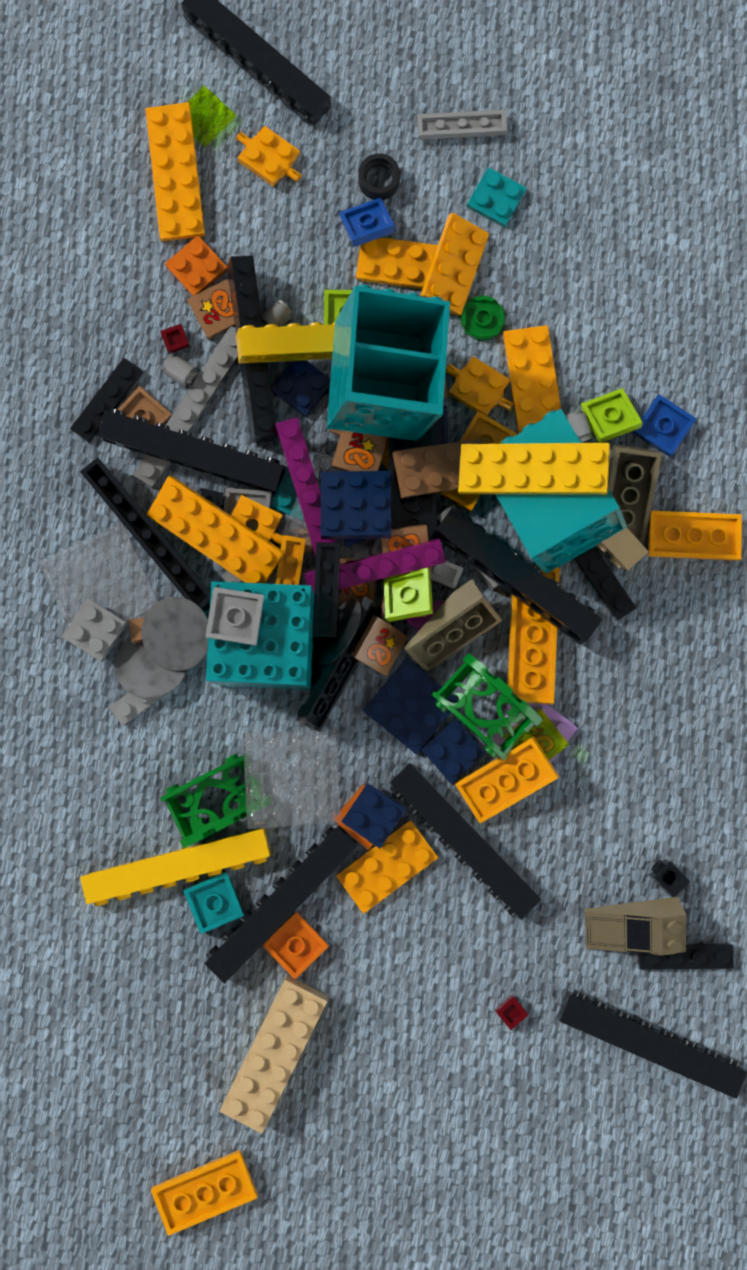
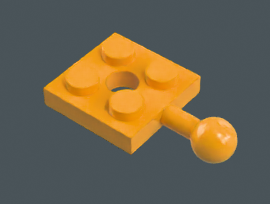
[231,495,283,545]

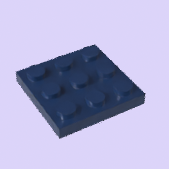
[321,471,391,540]
[363,657,459,754]

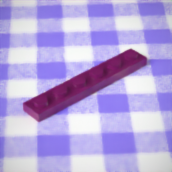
[275,417,336,557]
[304,539,446,592]

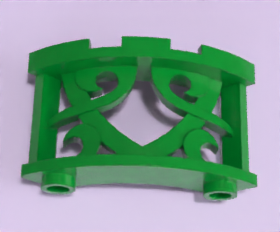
[432,653,543,761]
[160,754,272,849]

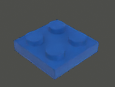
[339,197,396,247]
[632,394,697,457]

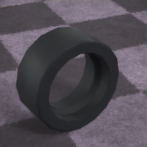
[358,154,400,200]

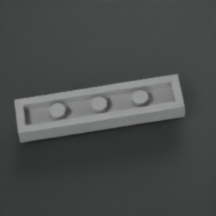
[417,110,507,140]

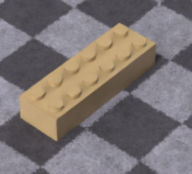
[219,975,328,1134]

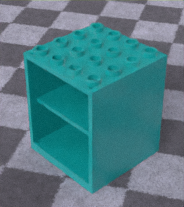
[327,285,450,441]
[495,409,628,574]
[206,581,315,690]

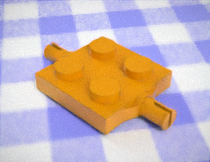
[236,125,302,187]
[445,356,514,416]

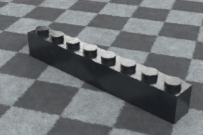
[181,0,331,126]
[227,256,278,443]
[97,409,283,494]
[80,457,211,612]
[432,508,602,645]
[390,763,542,920]
[204,825,358,984]
[556,989,747,1099]

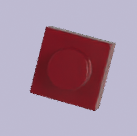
[160,324,190,354]
[495,994,529,1030]

